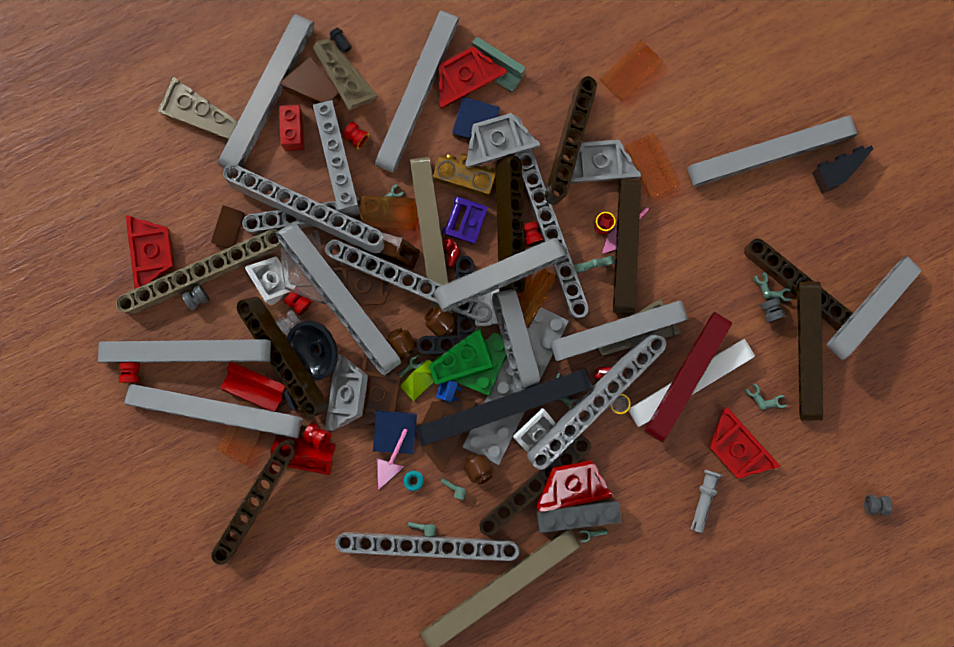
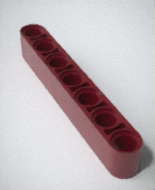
[644,312,732,443]

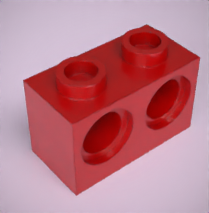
[279,105,304,151]

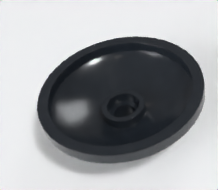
[287,321,338,381]

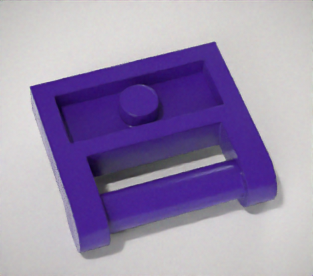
[442,196,488,245]

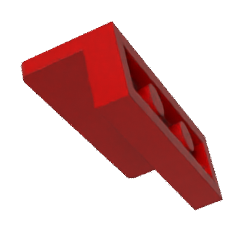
[221,362,286,412]
[271,435,336,475]

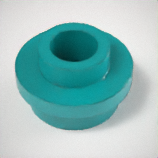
[403,471,424,491]

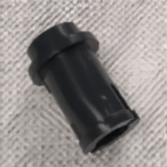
[329,27,352,54]

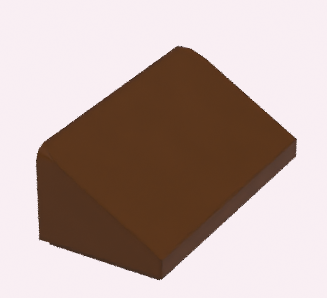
[211,205,245,248]

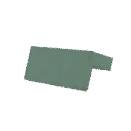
[472,37,526,92]

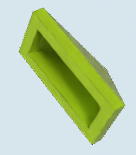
[400,360,434,401]

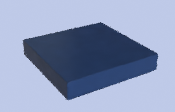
[452,97,500,140]
[373,410,417,454]

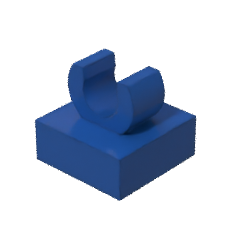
[436,380,462,402]

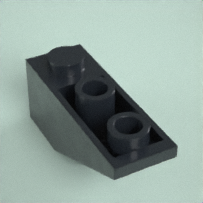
[812,145,873,194]

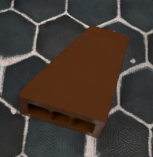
[280,57,342,107]
[357,233,420,269]

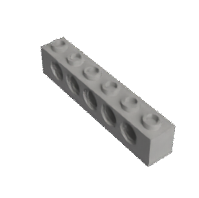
[313,100,361,217]

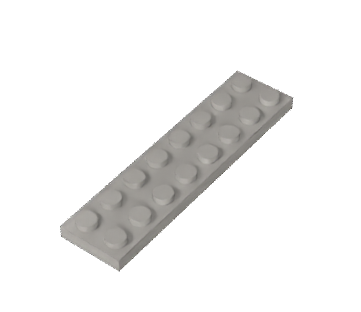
[463,303,569,465]

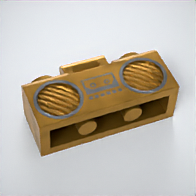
[433,154,496,199]

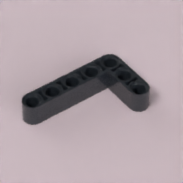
[417,256,475,356]

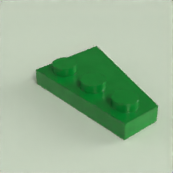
[429,327,493,385]
[452,333,507,396]

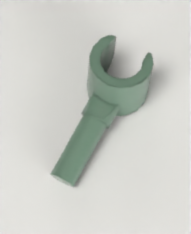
[398,354,425,377]
[441,478,466,500]
[408,522,436,536]
[579,529,608,542]

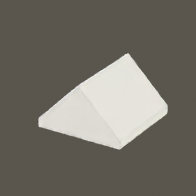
[245,256,296,306]
[513,408,556,453]

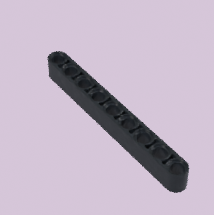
[415,368,592,447]

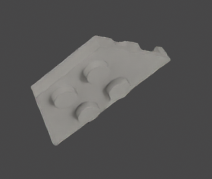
[465,113,540,168]
[570,140,641,184]
[325,354,368,432]

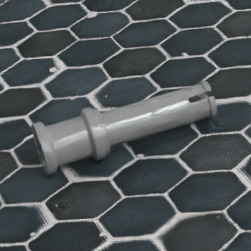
[691,469,722,533]

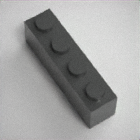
[536,500,622,533]

